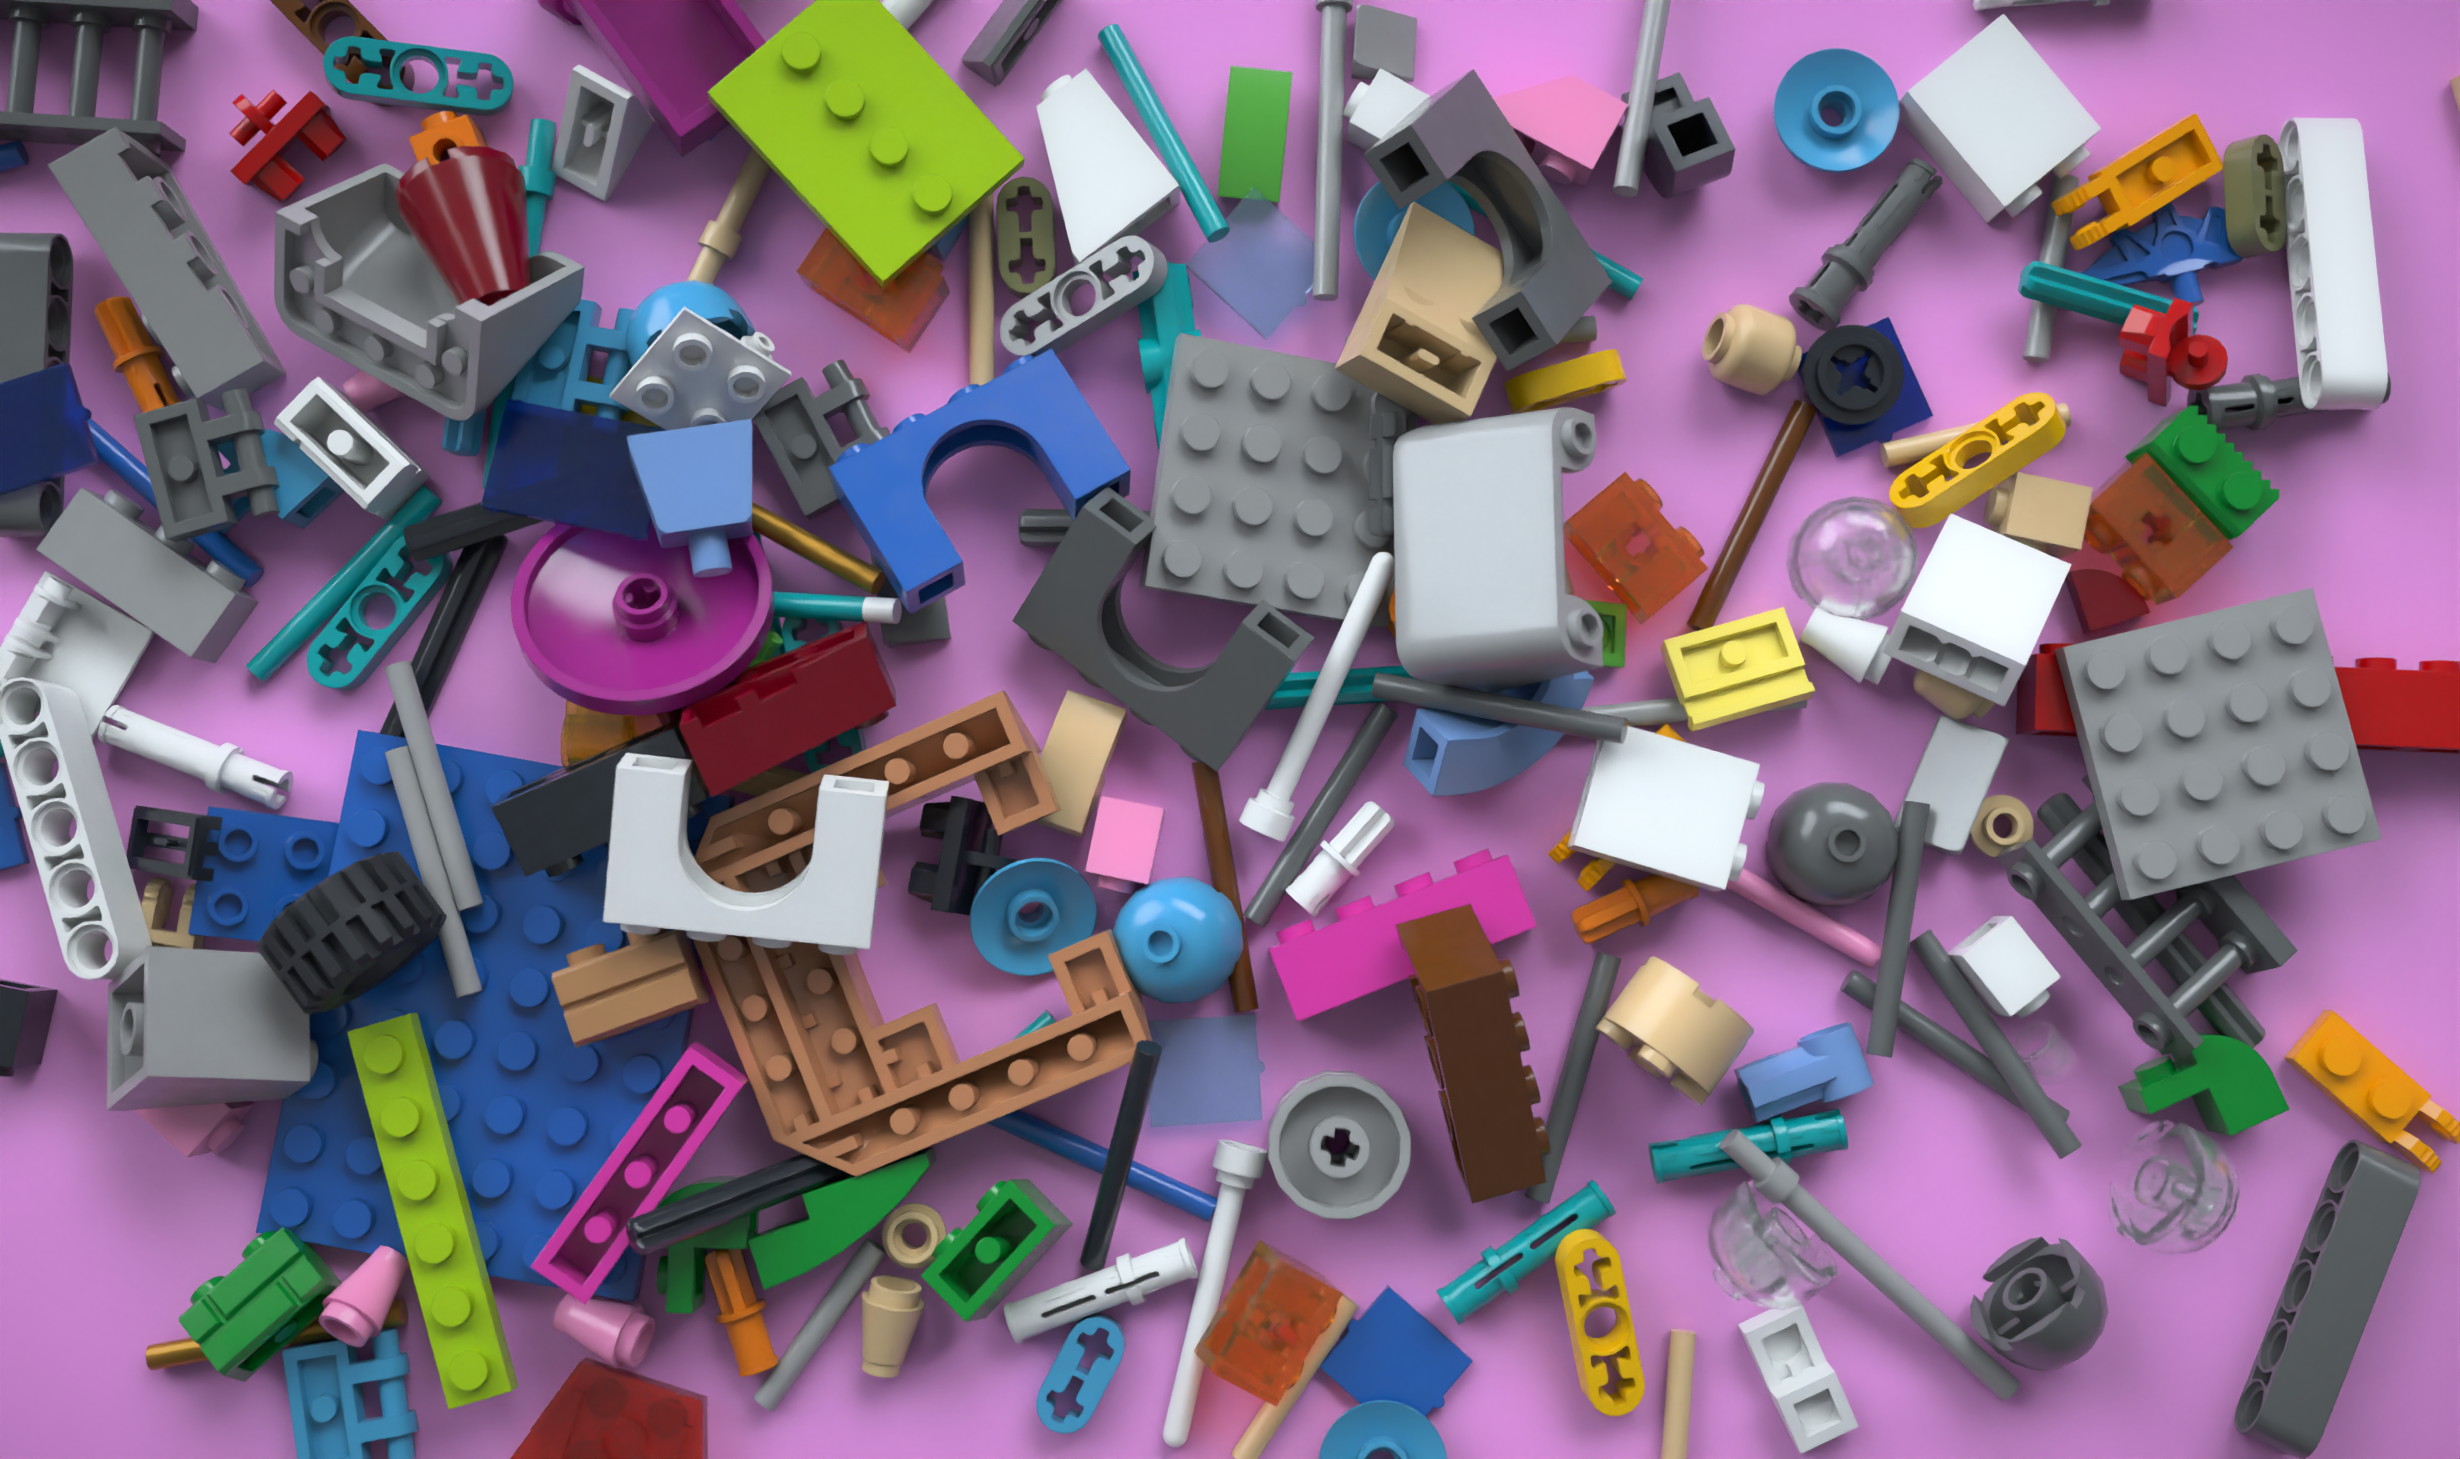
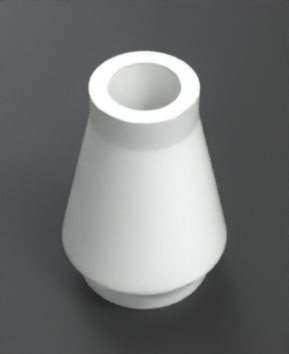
[1799,607,1892,685]

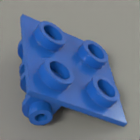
[188,806,339,942]

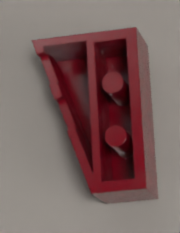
[679,622,896,797]

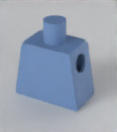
[627,419,752,578]

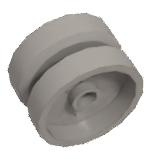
[1268,1070,1411,1219]

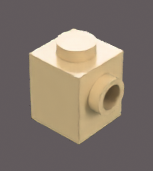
[1984,472,2093,558]

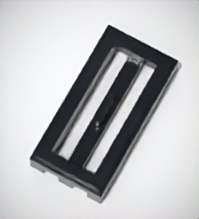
[126,805,222,882]

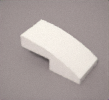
[1738,1298,1859,1454]

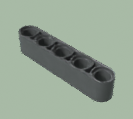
[0,233,73,537]
[2235,1140,2421,1459]

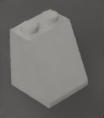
[107,946,318,1111]

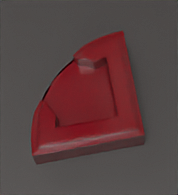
[2065,569,2150,634]

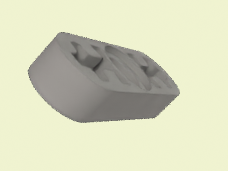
[1000,236,1168,357]

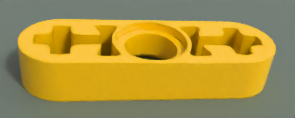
[1889,392,2066,528]
[1555,1229,1645,1416]

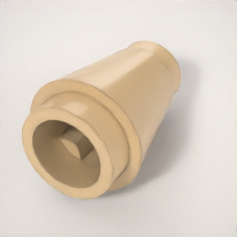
[861,1275,925,1378]

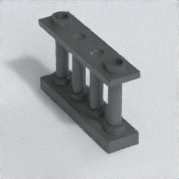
[0,0,198,157]
[1996,774,2298,1055]

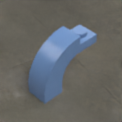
[1403,671,1594,796]

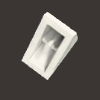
[551,65,654,201]

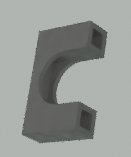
[1363,69,1612,371]
[1012,486,1314,772]

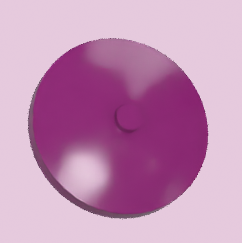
[511,493,775,715]

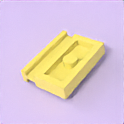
[1660,607,1815,732]

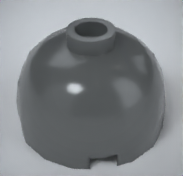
[1766,782,1898,907]
[1970,1237,2108,1371]

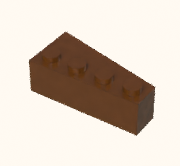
[1396,904,1551,1204]

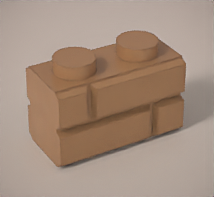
[551,928,711,1048]

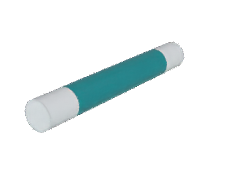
[773,592,902,624]

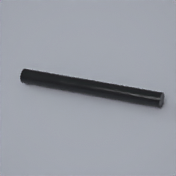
[1080,1040,1162,1270]

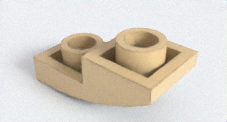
[1035,690,1127,838]

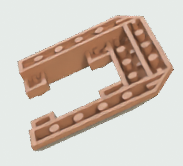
[693,691,1152,1177]

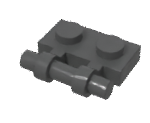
[753,359,891,520]
[134,389,280,542]

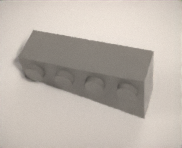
[48,127,286,411]

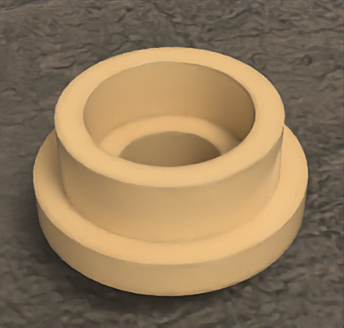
[1969,795,2034,858]
[882,1203,947,1269]

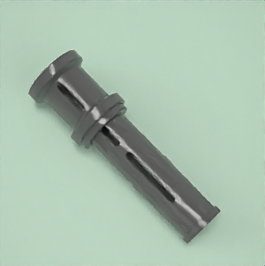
[1789,158,1943,331]
[2187,371,2391,433]

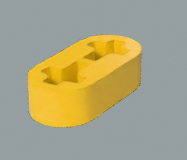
[1504,349,1627,414]

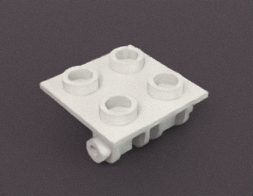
[610,306,791,430]
[0,571,155,740]

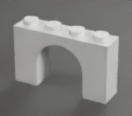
[603,753,889,955]

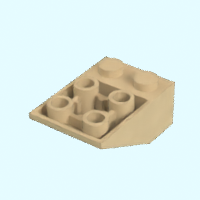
[1334,202,1504,424]

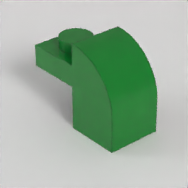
[2118,1033,2290,1136]
[656,1176,759,1314]

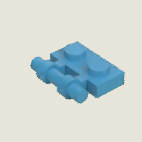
[508,299,635,436]
[282,1328,419,1459]

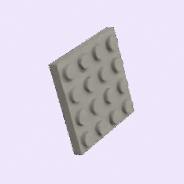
[1139,333,1418,629]
[2055,588,2382,900]

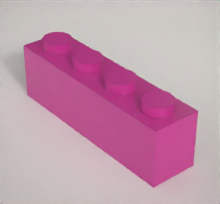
[1268,848,1537,1022]
[530,1041,749,1305]

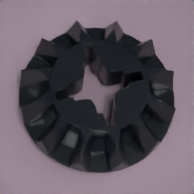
[1800,325,1904,427]

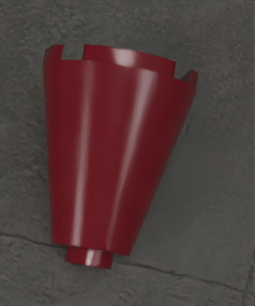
[395,146,531,306]

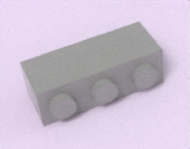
[36,487,259,663]

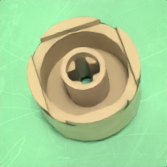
[1596,956,1754,1106]

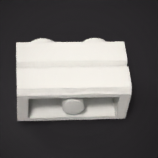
[274,377,430,520]

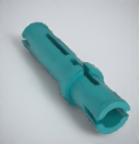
[1648,1109,1848,1184]
[1436,1180,1616,1325]

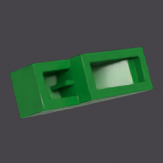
[748,1148,937,1290]

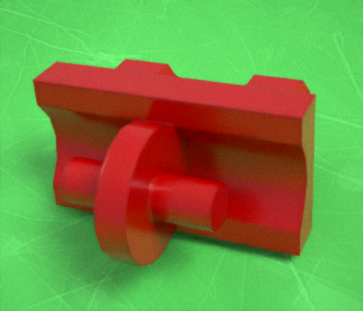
[229,89,347,203]
[2119,297,2228,407]

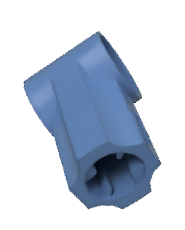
[1734,1022,1874,1122]

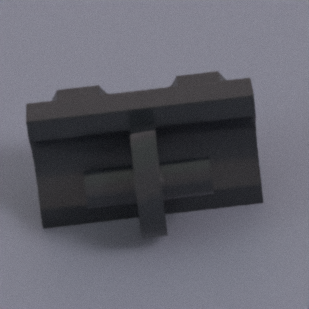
[908,795,1018,916]

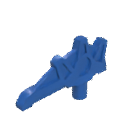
[2078,202,2243,307]

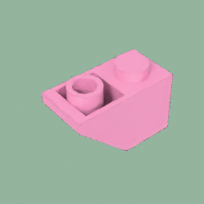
[1493,75,1628,187]

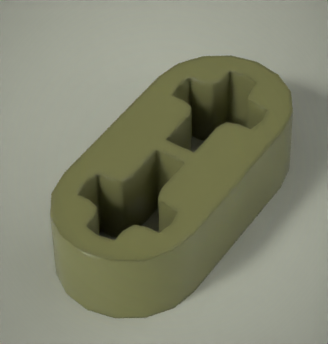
[2223,134,2286,258]
[996,177,1057,299]

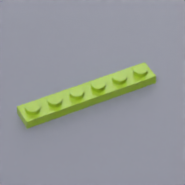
[347,1013,519,1410]

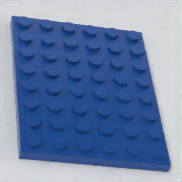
[256,730,735,1302]

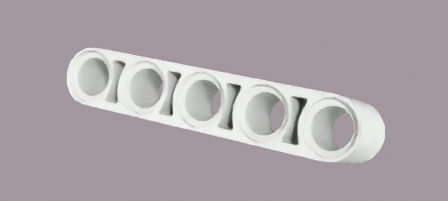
[2278,118,2388,410]
[0,677,152,980]

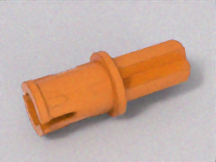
[95,296,182,413]
[1571,874,1699,944]
[704,1248,779,1377]

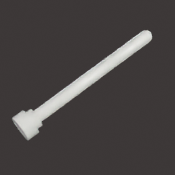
[1239,552,1395,842]
[1163,1140,1268,1448]

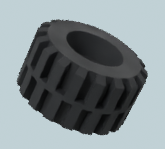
[257,851,447,1015]

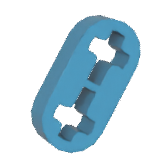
[1036,1313,1126,1434]

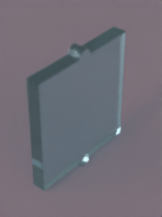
[1186,187,1314,339]
[1147,1014,1265,1127]

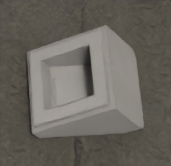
[1351,4,1417,82]

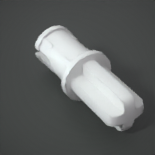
[1285,801,1395,917]

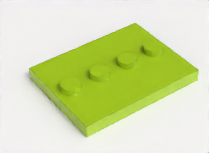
[707,0,1025,288]

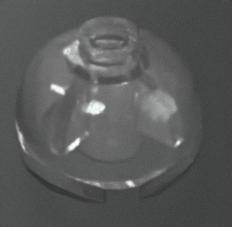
[1786,496,1919,621]
[2108,1120,2240,1254]
[1708,1178,1838,1310]

